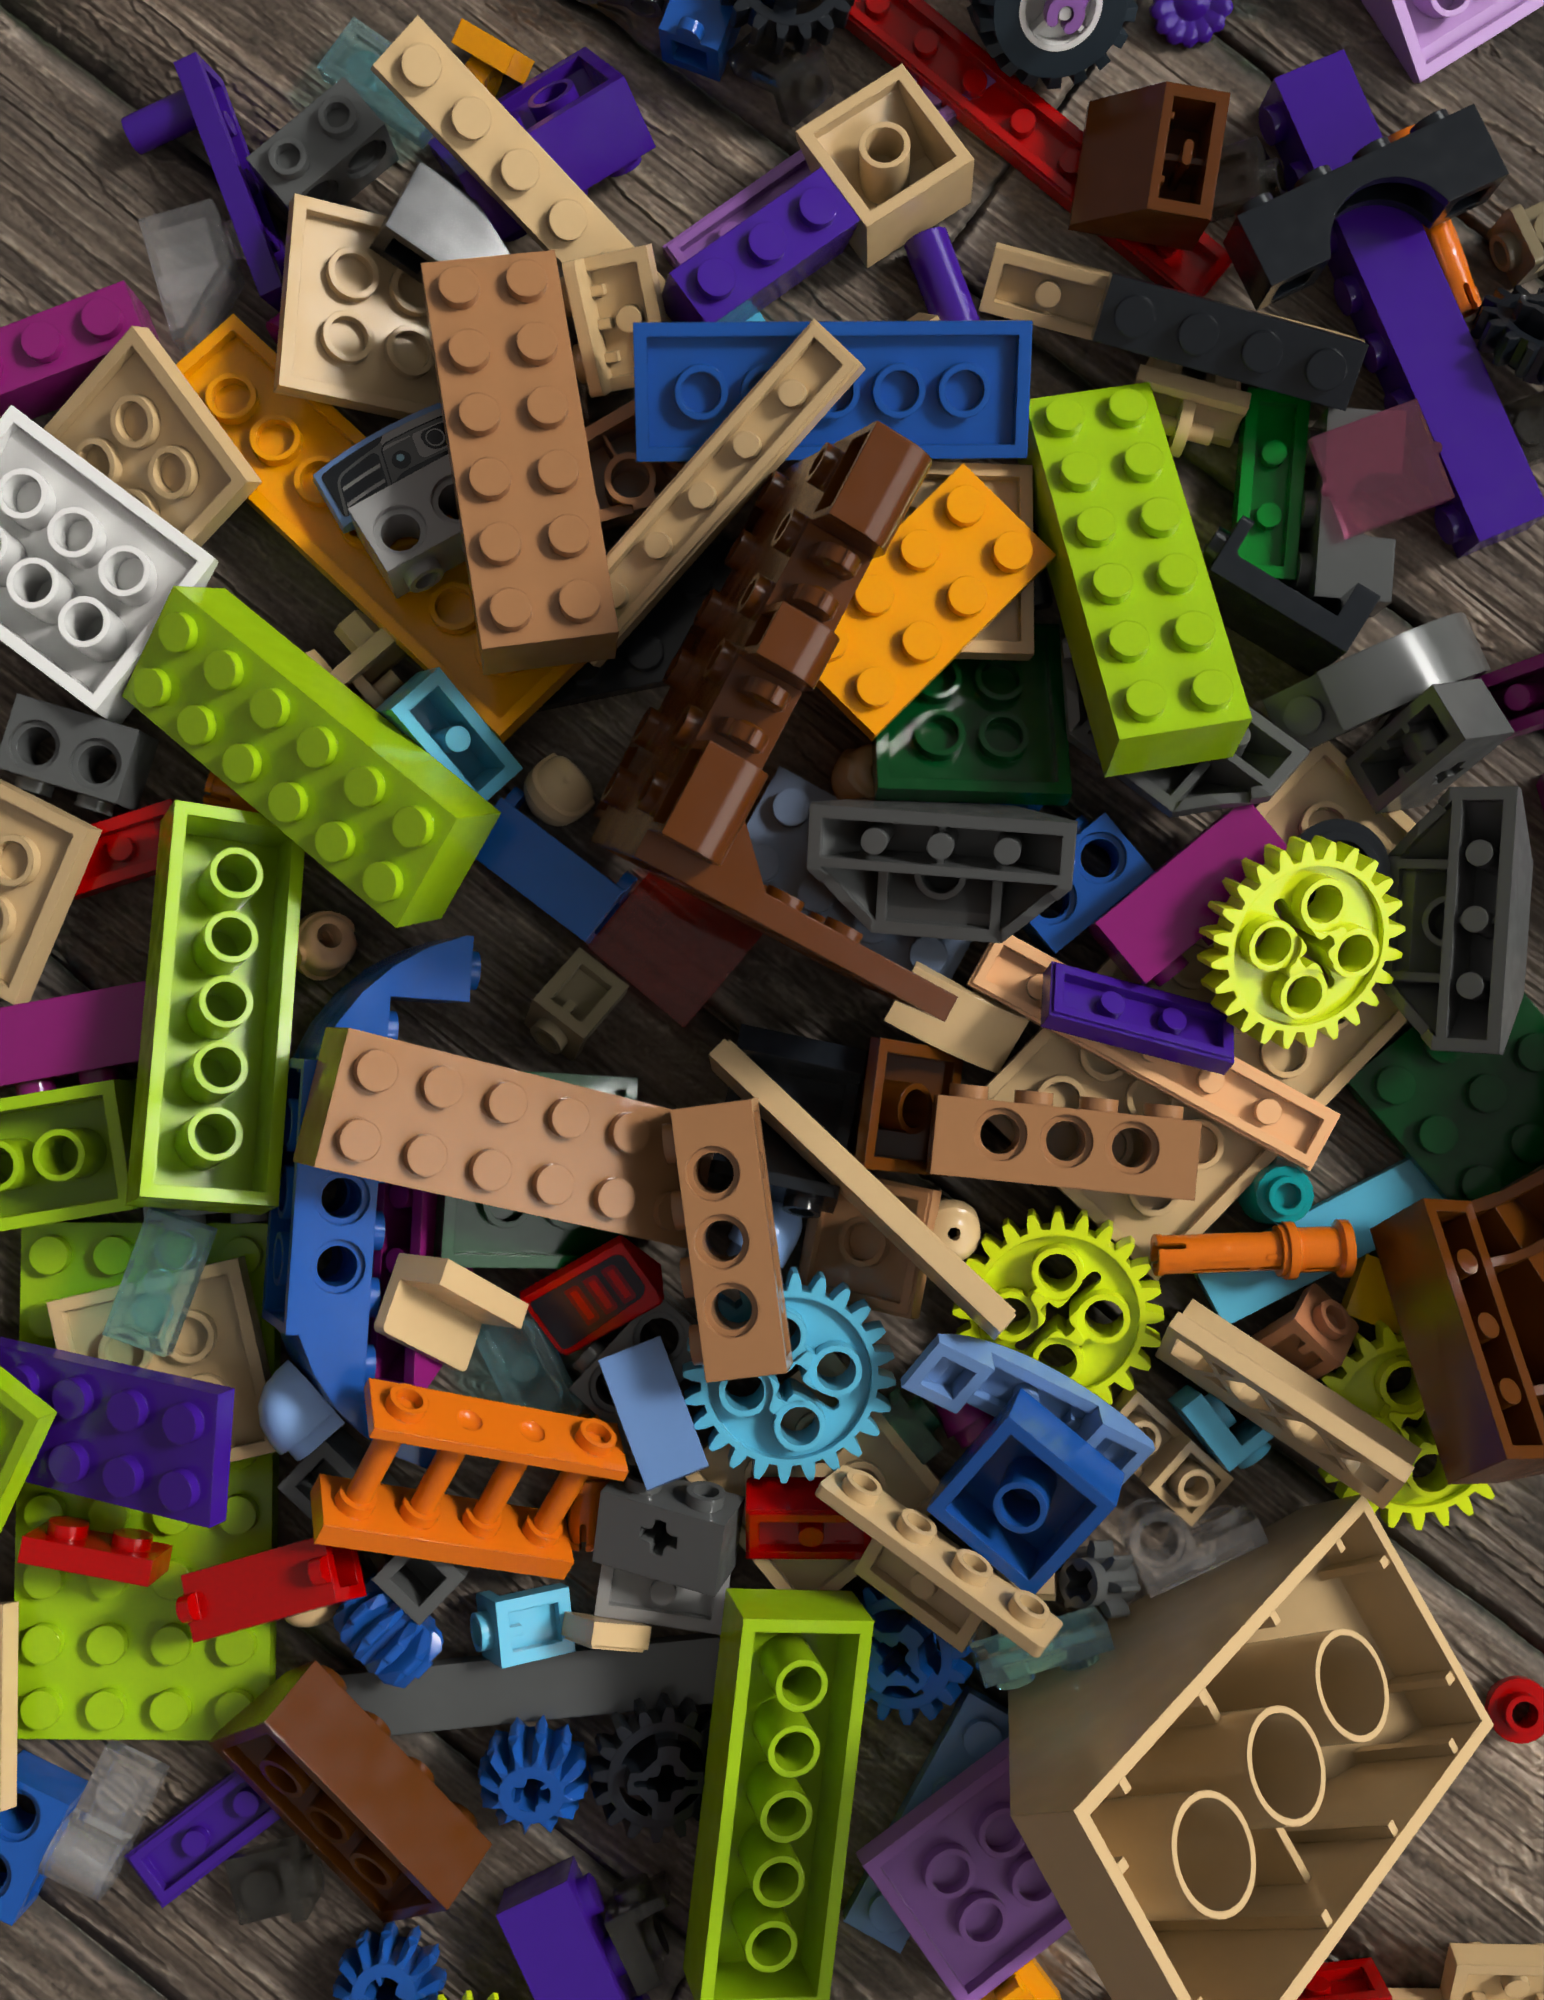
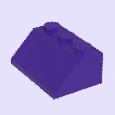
[427,47,656,242]

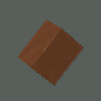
[852,1037,964,1177]

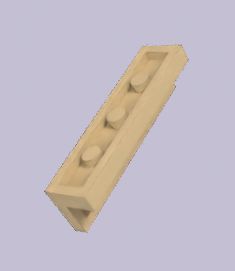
[1155,1299,1422,1509]

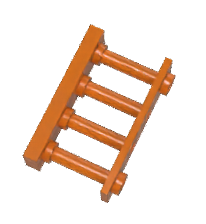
[310,1378,629,1580]

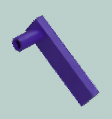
[121,52,285,312]

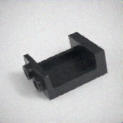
[1201,515,1381,677]
[707,1024,868,1218]

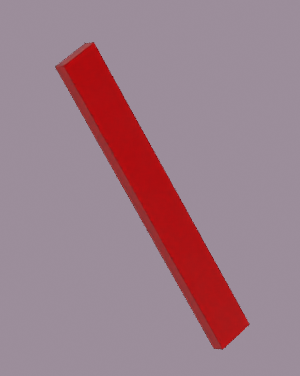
[845,0,1232,297]

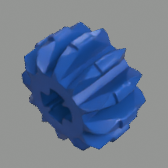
[333,1573,444,1689]
[478,1714,590,1835]
[333,1921,447,2000]

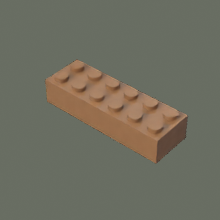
[421,250,619,675]
[293,1027,714,1249]

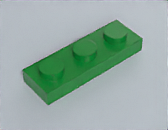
[1231,387,1311,586]

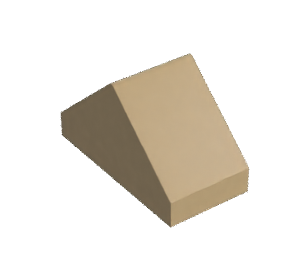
[1008,1494,1494,2000]

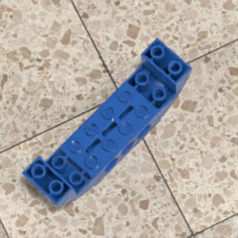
[262,935,481,1469]

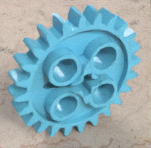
[682,1267,896,1483]

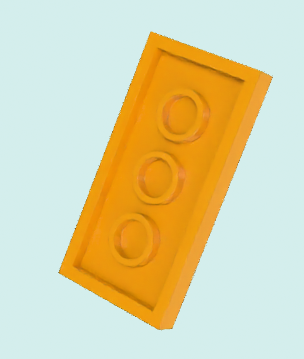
[816,463,1056,741]

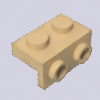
[560,243,667,398]

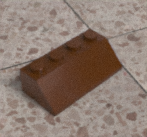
[208,1660,492,1923]

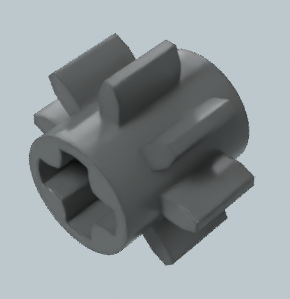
[1057,1540,1141,1624]

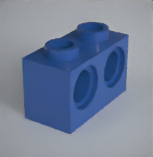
[1022,813,1155,956]
[0,1750,92,1926]

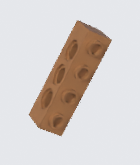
[926,1083,1202,1201]
[662,1098,793,1383]

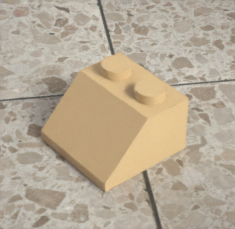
[796,64,974,268]

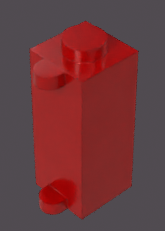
[176,1537,367,1643]

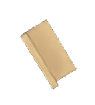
[374,1253,529,1372]

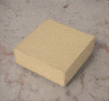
[561,1611,652,1653]

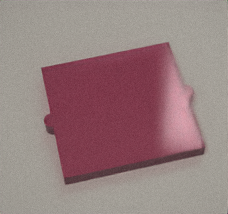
[1308,398,1455,539]

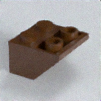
[1068,81,1231,251]

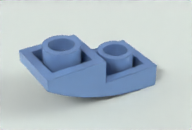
[598,1336,709,1491]

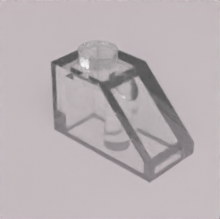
[138,198,246,356]

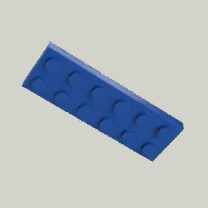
[633,320,1033,462]

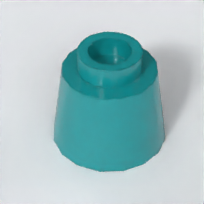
[1238,1156,1314,1226]

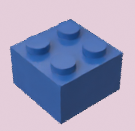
[926,1388,1125,1594]

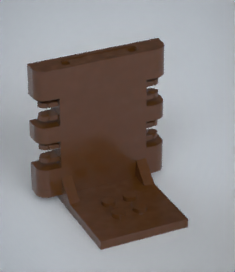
[590,420,958,1022]

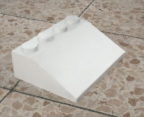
[0,405,219,724]

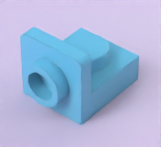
[1168,1385,1274,1472]
[470,1583,576,1669]

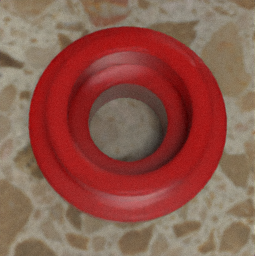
[1485,1675,1544,1744]

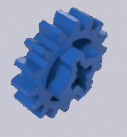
[855,1584,975,1725]

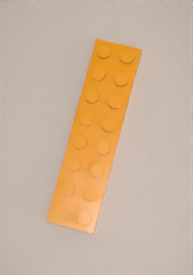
[176,313,587,743]

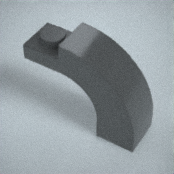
[1262,612,1491,750]

